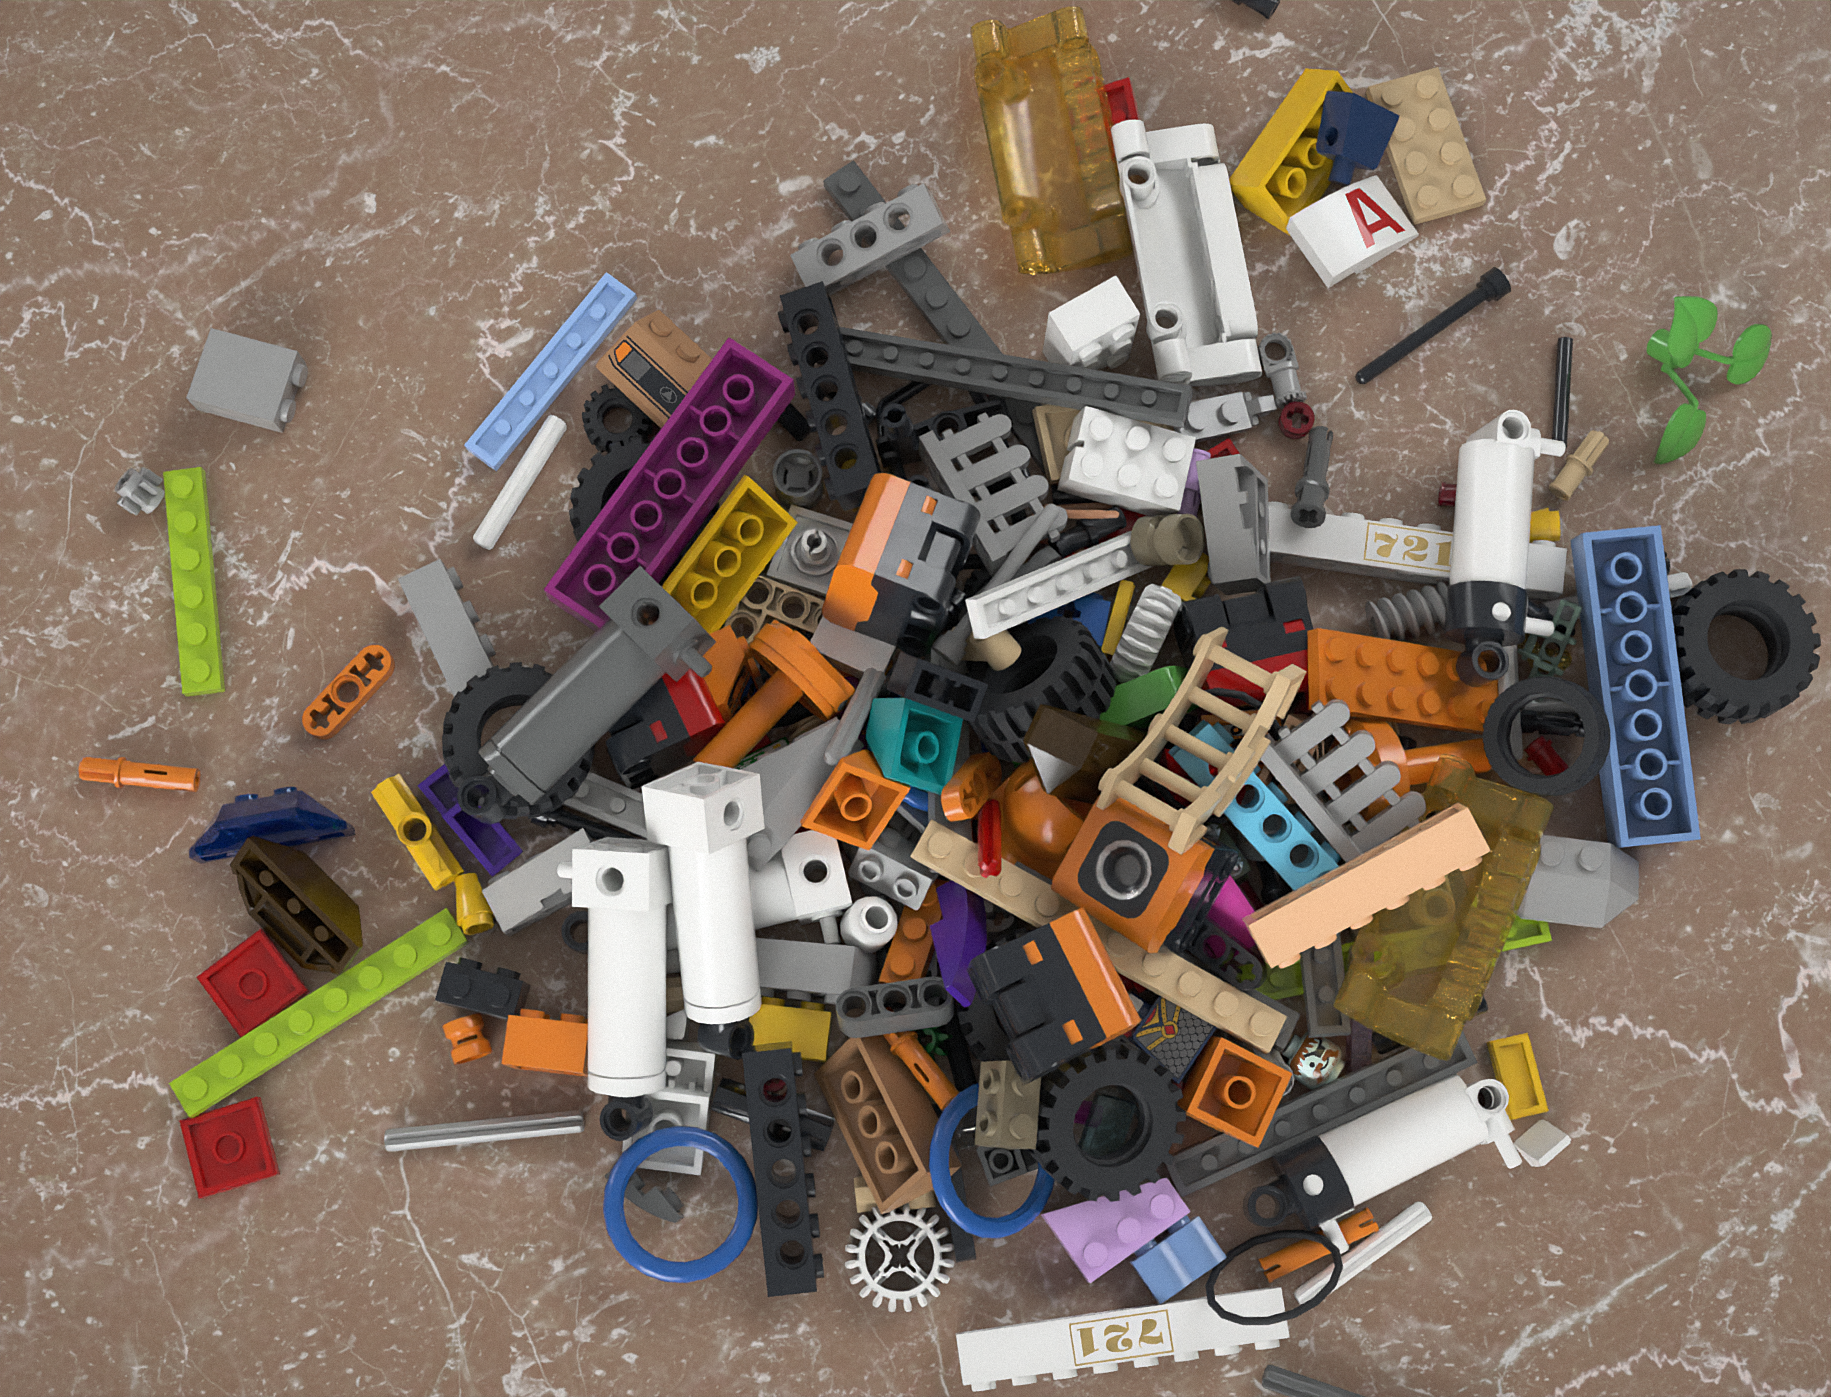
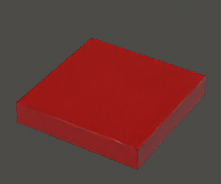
[196,928,310,1038]
[179,1097,280,1199]

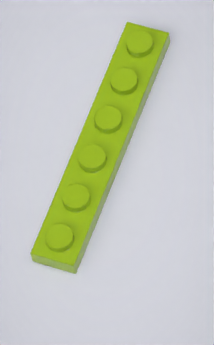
[163,467,225,697]

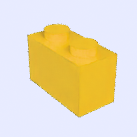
[749,997,832,1062]

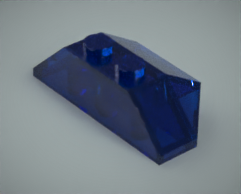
[188,787,356,864]

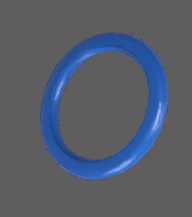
[929,1083,1055,1239]
[603,1126,758,1283]

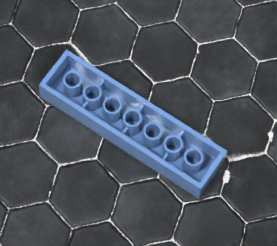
[1570,525,1701,848]

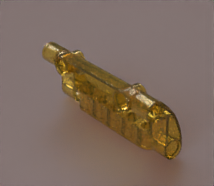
[970,6,1134,275]
[1333,754,1554,1061]

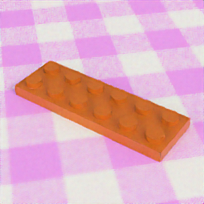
[1307,628,1499,735]

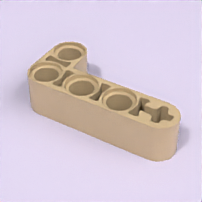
[725,576,824,645]

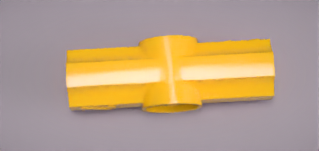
[371,774,465,891]

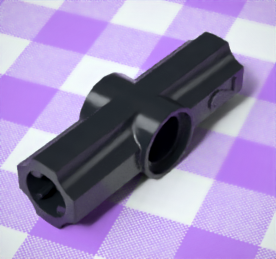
[710,1077,836,1152]

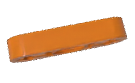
[302,645,395,740]
[941,751,1002,822]

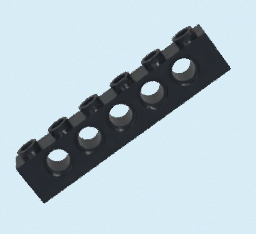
[778,281,881,511]
[742,1041,824,1297]

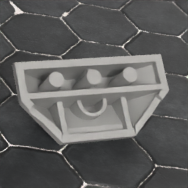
[1479,833,1639,928]

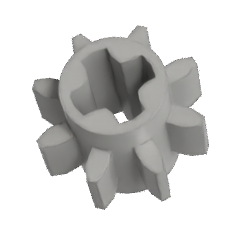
[114,467,165,515]

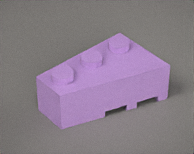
[1041,1178,1190,1283]

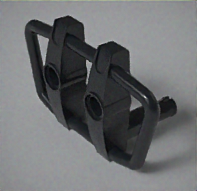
[875,381,1031,570]

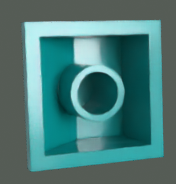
[865,698,963,795]

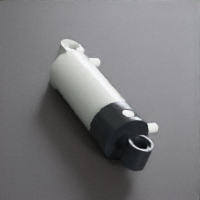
[1444,410,1566,687]
[1242,1073,1522,1254]

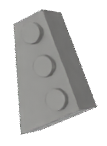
[1196,454,1271,595]
[482,828,594,937]
[756,938,880,1005]

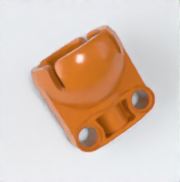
[971,759,1093,880]

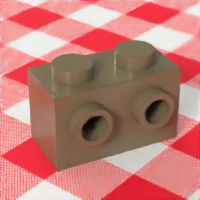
[975,1061,1041,1149]

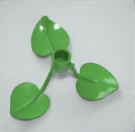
[1647,296,1772,464]

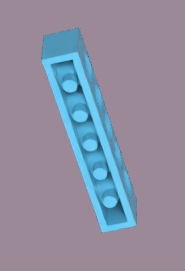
[1168,720,1342,891]

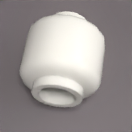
[840,897,898,953]

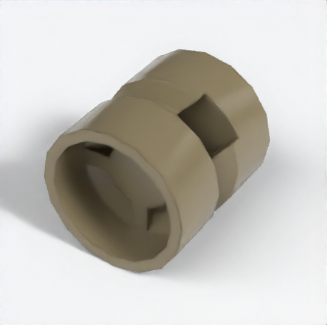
[1130,513,1205,566]

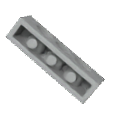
[790,183,950,296]

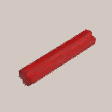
[978,799,1002,878]

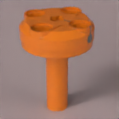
[693,620,855,769]
[1323,717,1492,830]

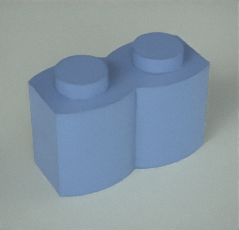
[1130,1215,1227,1304]

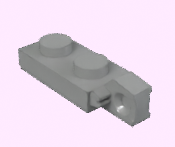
[1173,392,1277,443]

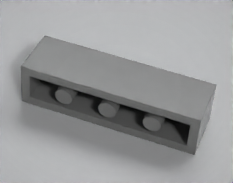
[398,559,502,697]

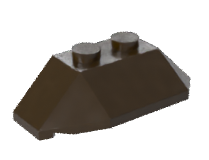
[1023,704,1148,804]
[229,835,364,975]

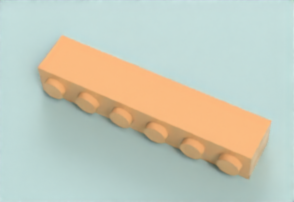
[1242,803,1490,968]

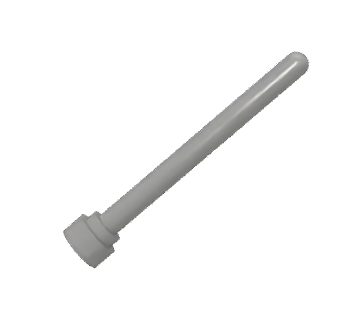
[931,504,1059,666]

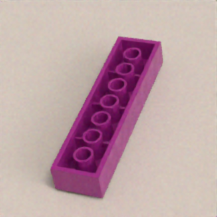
[543,337,796,632]

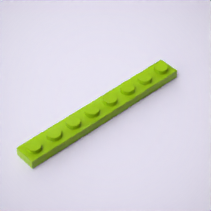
[169,908,469,1118]

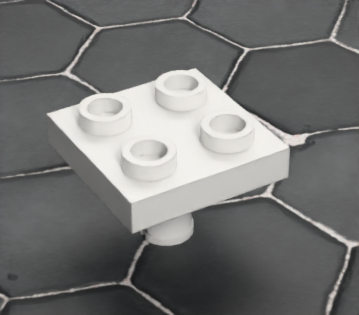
[767,504,853,597]

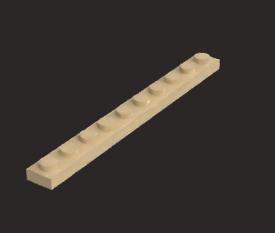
[910,819,1287,1054]

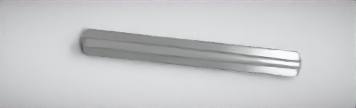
[384,1110,585,1151]

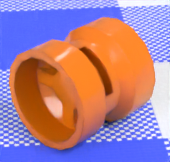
[442,1013,493,1065]

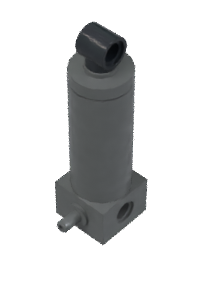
[457,566,716,824]

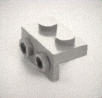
[848,827,940,910]

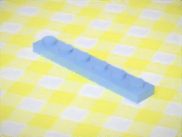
[464,272,637,471]

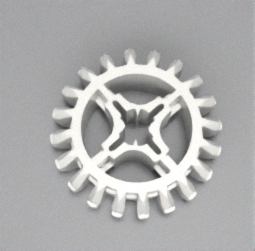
[1110,584,1181,683]
[845,1203,954,1312]

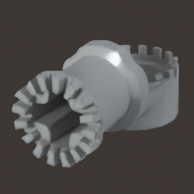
[1258,332,1307,408]

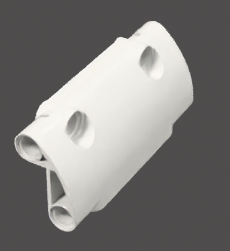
[1111,120,1262,386]

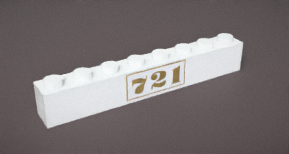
[1268,502,1567,602]
[955,1286,1290,1392]

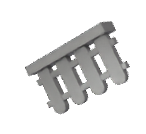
[919,412,1068,578]
[1261,699,1426,862]

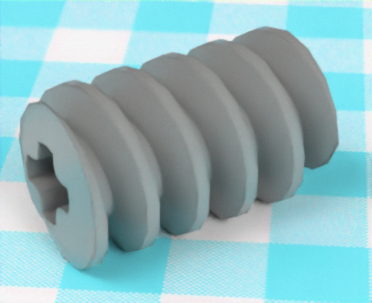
[1365,582,1448,642]

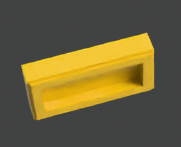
[1101,579,1135,662]
[1486,1033,1549,1120]

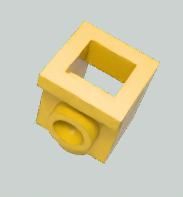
[1161,553,1211,603]

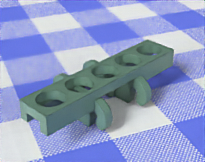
[1517,599,1583,701]

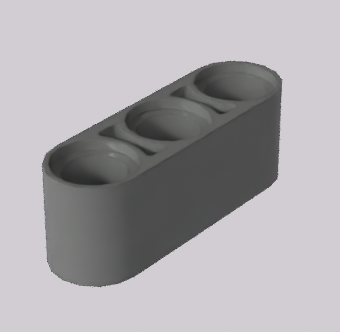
[835,977,955,1038]

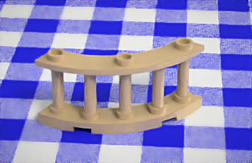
[1096,627,1307,855]

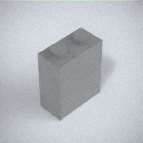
[186,328,308,433]

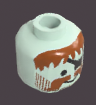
[1282,1032,1345,1090]

